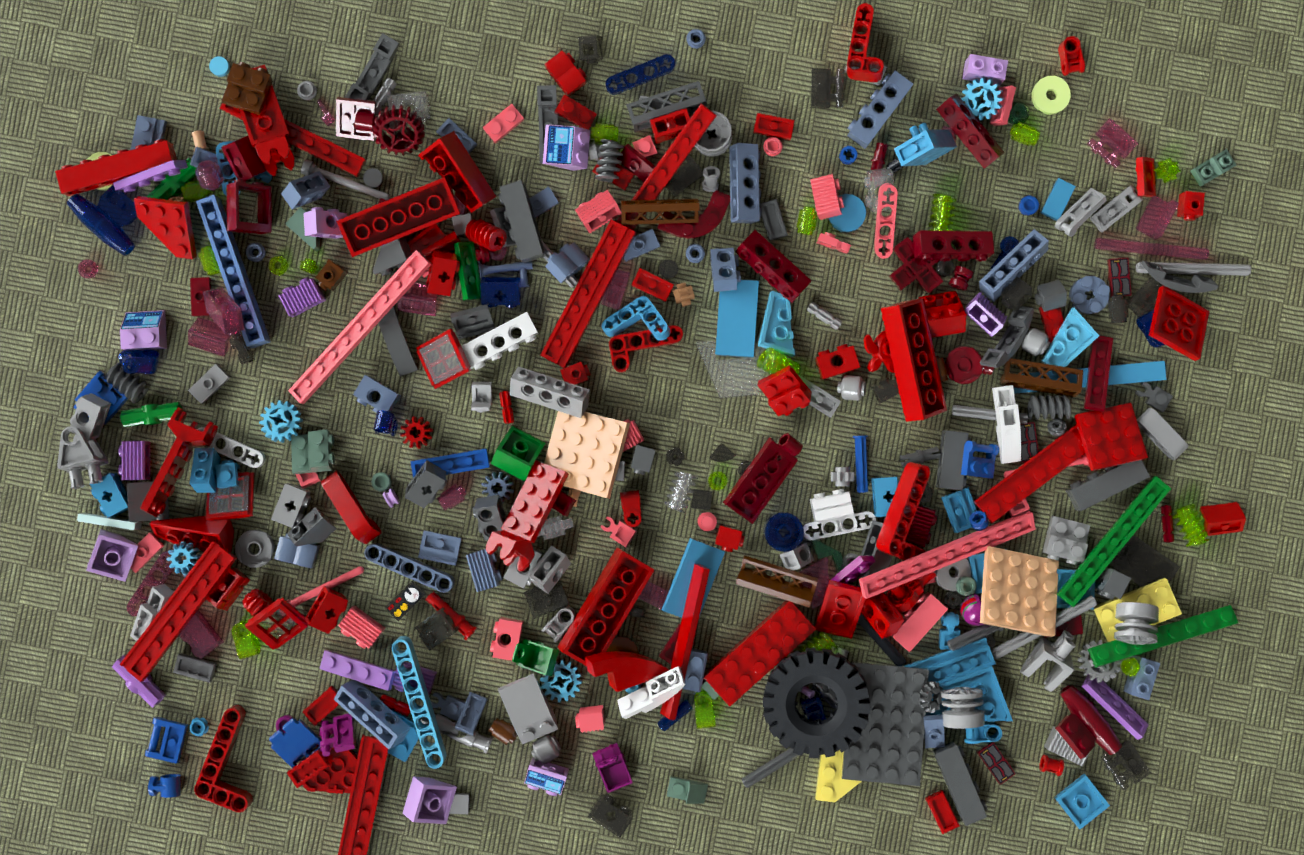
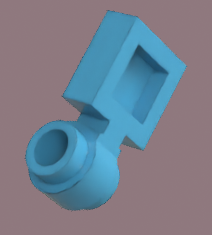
[938,612,960,650]

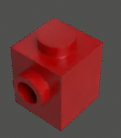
[1177,191,1205,221]
[560,362,591,385]
[715,525,745,552]

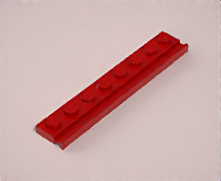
[540,219,636,368]
[974,424,1085,524]
[119,541,237,682]
[338,734,388,855]

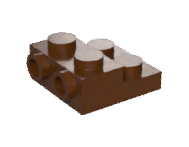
[222,62,273,115]

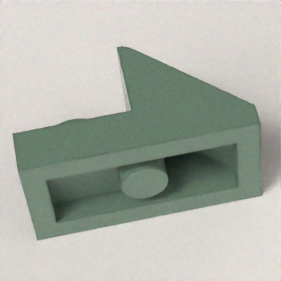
[667,776,708,804]

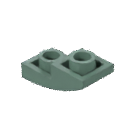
[1190,149,1236,187]

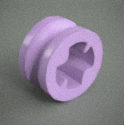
[383,488,400,508]

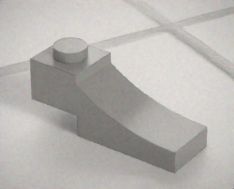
[130,584,174,641]

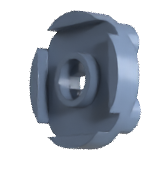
[1069,276,1110,315]

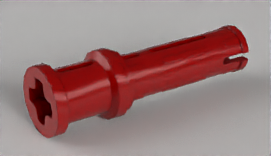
[425,591,477,641]

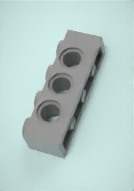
[510,366,590,418]

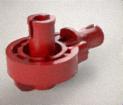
[886,572,937,612]

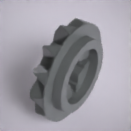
[919,681,943,713]

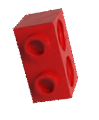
[861,592,905,639]

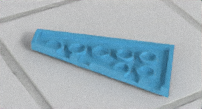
[925,666,1013,722]

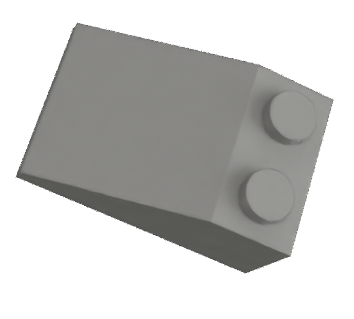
[498,673,558,744]

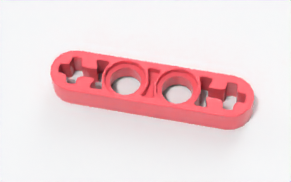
[874,183,898,259]

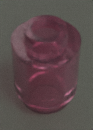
[437,484,467,511]

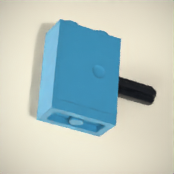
[886,123,957,174]

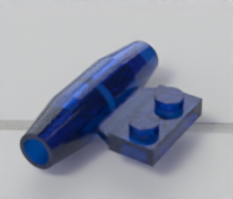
[67,184,137,256]

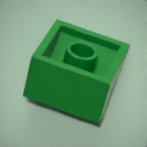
[491,426,546,481]

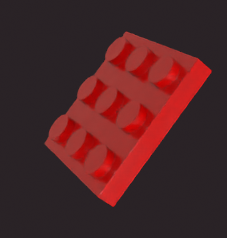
[1149,285,1209,361]
[1075,403,1148,471]

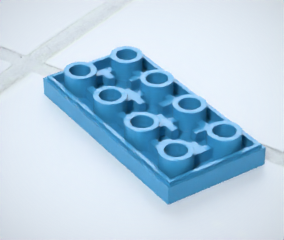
[715,280,759,358]
[662,538,725,618]

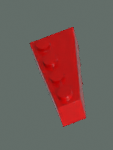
[418,131,497,213]

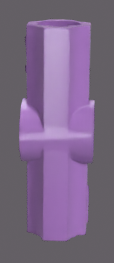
[112,654,166,708]

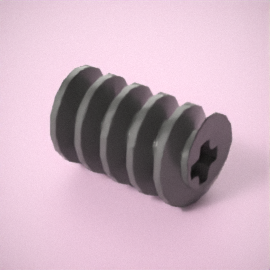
[595,139,624,182]
[104,362,149,403]
[1027,395,1071,420]

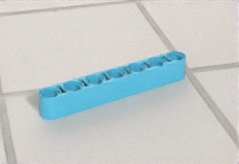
[392,636,447,769]

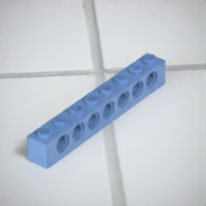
[196,195,271,348]

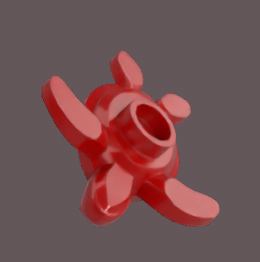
[864,330,895,373]

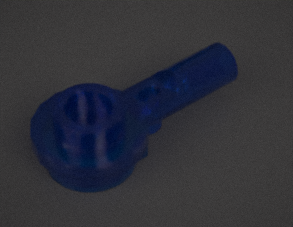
[991,236,1019,269]

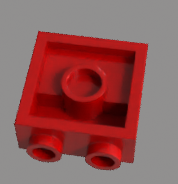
[757,366,812,417]

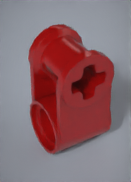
[1058,36,1085,76]
[620,490,641,527]

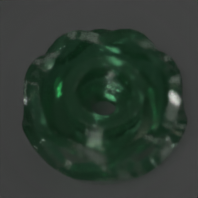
[1008,101,1029,125]

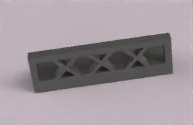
[626,81,707,132]

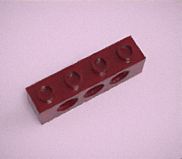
[936,93,1005,169]
[735,230,812,303]
[913,230,994,262]

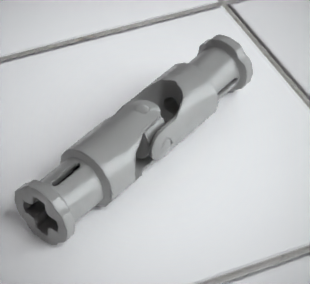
[421,714,493,754]

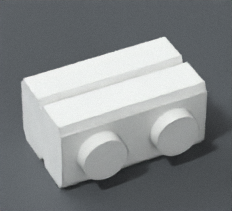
[810,489,854,522]

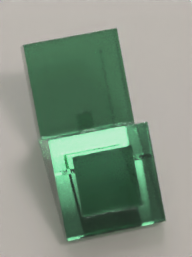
[811,539,845,573]

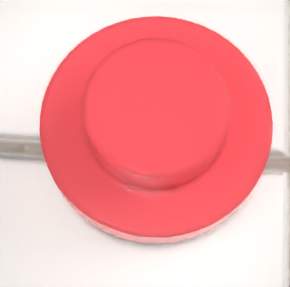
[763,137,782,156]
[698,512,717,531]

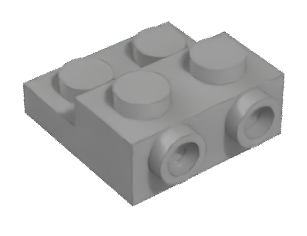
[1042,516,1090,565]

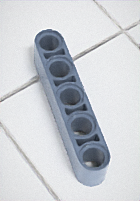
[364,543,455,593]

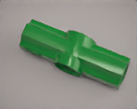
[147,157,202,200]
[120,402,183,427]

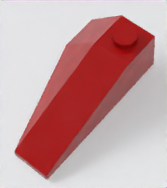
[150,516,234,553]

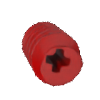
[465,219,507,251]

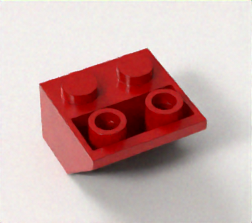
[918,291,966,338]

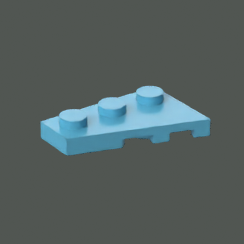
[758,291,795,357]
[1042,307,1099,375]

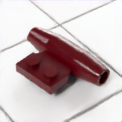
[1055,684,1122,759]

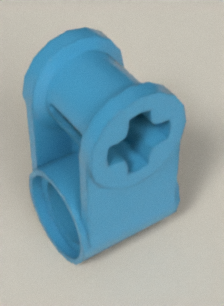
[964,721,1002,744]

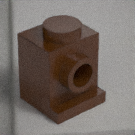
[315,259,348,291]

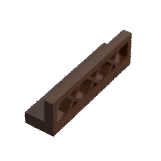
[621,199,700,225]
[1000,358,1083,397]
[736,555,818,608]

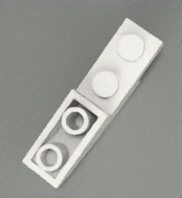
[992,385,1021,464]
[617,666,685,719]

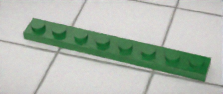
[1057,476,1171,607]
[1088,605,1239,668]

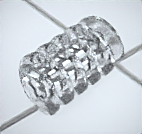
[664,471,699,513]

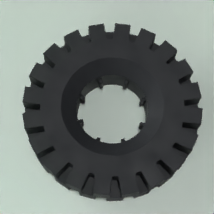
[763,648,870,758]

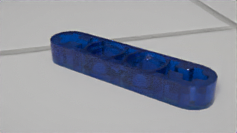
[605,54,675,95]

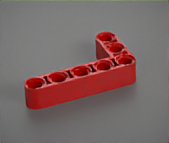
[876,462,930,561]
[194,705,253,812]

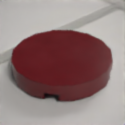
[945,346,984,385]

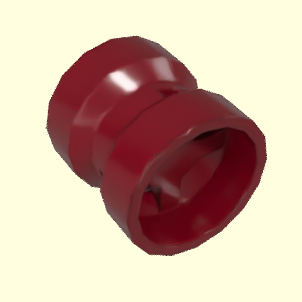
[948,266,974,291]

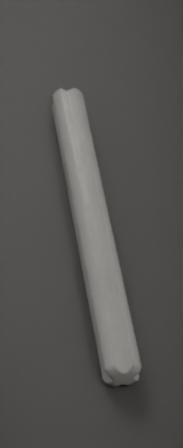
[1136,262,1251,276]
[991,596,1097,659]

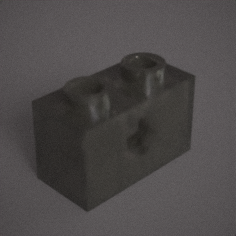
[588,793,633,838]

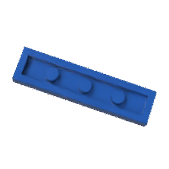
[410,448,490,478]

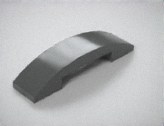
[345,33,399,100]
[537,85,558,164]
[1141,261,1218,293]
[379,306,418,377]
[980,306,1034,368]

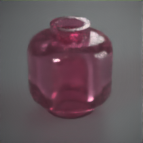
[195,160,224,190]

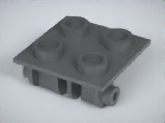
[127,482,169,522]

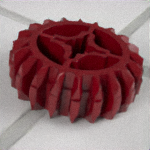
[372,105,425,156]

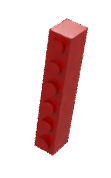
[55,139,177,196]

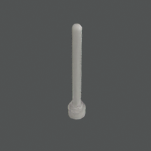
[301,159,390,200]

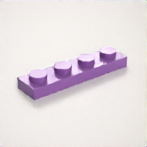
[113,160,188,193]
[320,650,396,691]
[1082,674,1149,740]

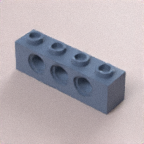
[847,71,913,149]
[729,143,761,224]
[979,229,1049,302]
[334,680,411,750]

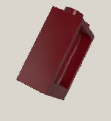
[227,180,272,235]

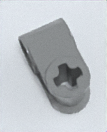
[541,606,576,643]

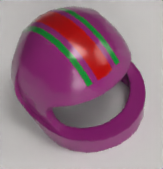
[960,594,985,626]

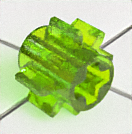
[1154,158,1181,183]

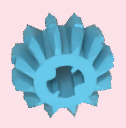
[166,541,201,575]

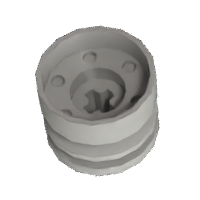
[695,111,732,157]
[1114,602,1159,645]
[941,687,985,729]

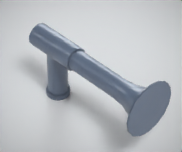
[479,261,533,288]

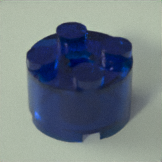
[763,512,804,552]

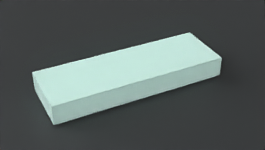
[77,513,142,530]

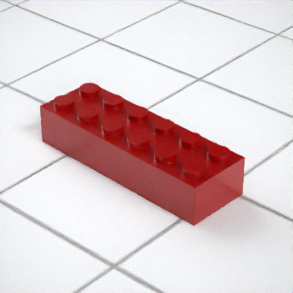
[336,177,461,257]
[881,298,947,422]
[558,547,654,666]
[704,600,816,707]

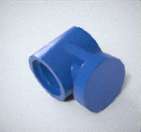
[148,774,181,798]

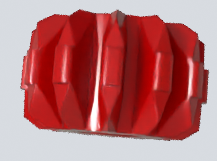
[400,416,433,449]
[242,588,274,621]

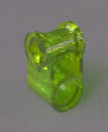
[231,620,261,659]
[694,690,716,729]

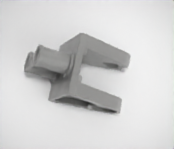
[57,426,109,489]
[1020,630,1076,692]

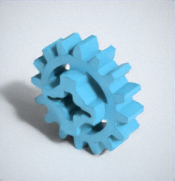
[961,77,1004,121]
[259,400,303,443]
[540,659,582,702]

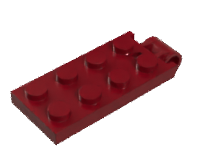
[723,433,803,524]

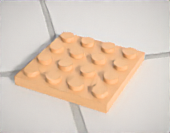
[544,411,630,499]
[980,546,1059,637]

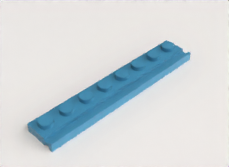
[904,637,996,684]

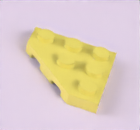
[815,750,862,802]

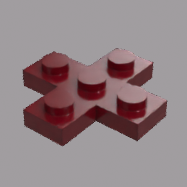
[889,237,943,294]

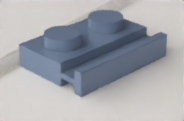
[130,115,167,150]
[418,530,462,566]

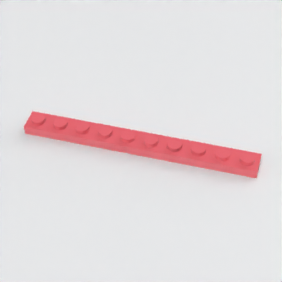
[288,250,431,405]
[859,510,1036,599]

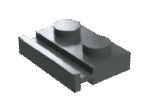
[450,304,495,340]

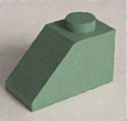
[285,207,320,252]

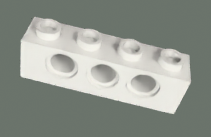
[461,312,539,370]

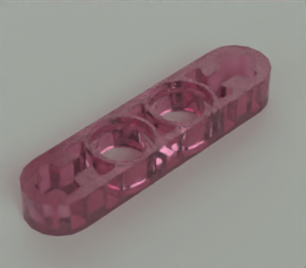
[127,551,175,616]

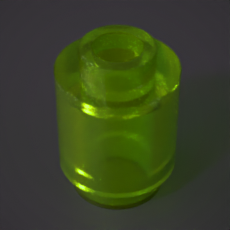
[1009,122,1040,146]
[591,123,619,143]
[180,179,211,202]
[796,206,818,235]
[198,246,220,276]

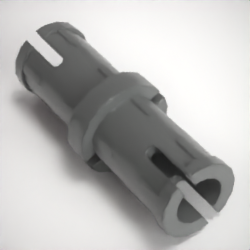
[899,446,940,467]

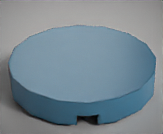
[828,194,866,233]

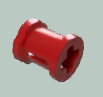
[1039,755,1064,776]

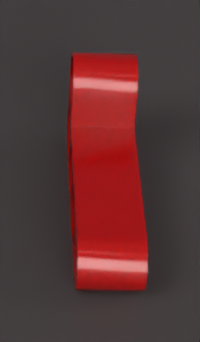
[847,3,884,82]
[609,325,683,373]
[321,470,382,545]

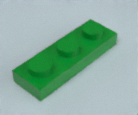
[454,242,483,300]

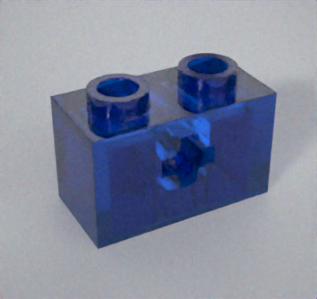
[480,277,521,308]

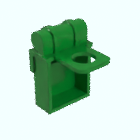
[512,639,559,676]

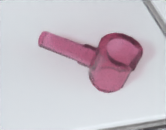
[317,99,335,126]

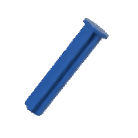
[853,435,868,493]

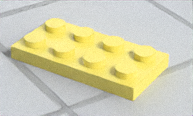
[1094,578,1182,642]

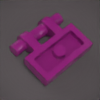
[320,714,355,756]

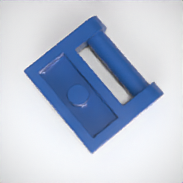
[961,441,999,479]
[145,717,188,764]

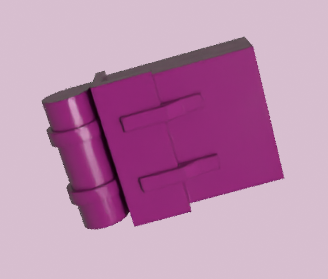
[592,743,633,793]

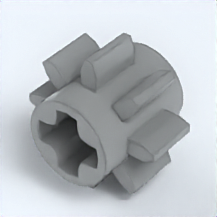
[831,467,854,486]

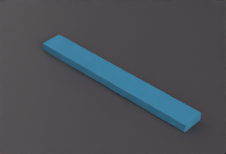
[1013,361,1167,394]

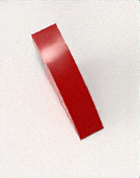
[585,651,669,692]

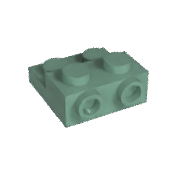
[291,429,335,474]

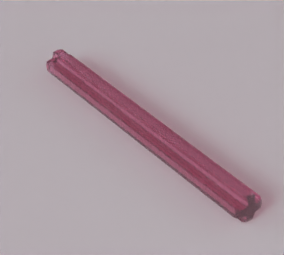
[1094,238,1209,260]

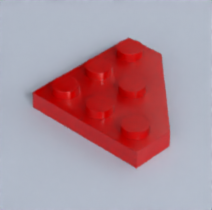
[134,196,197,259]
[303,747,357,794]

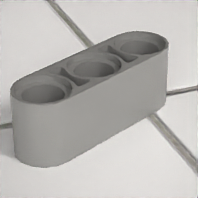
[1137,407,1189,461]

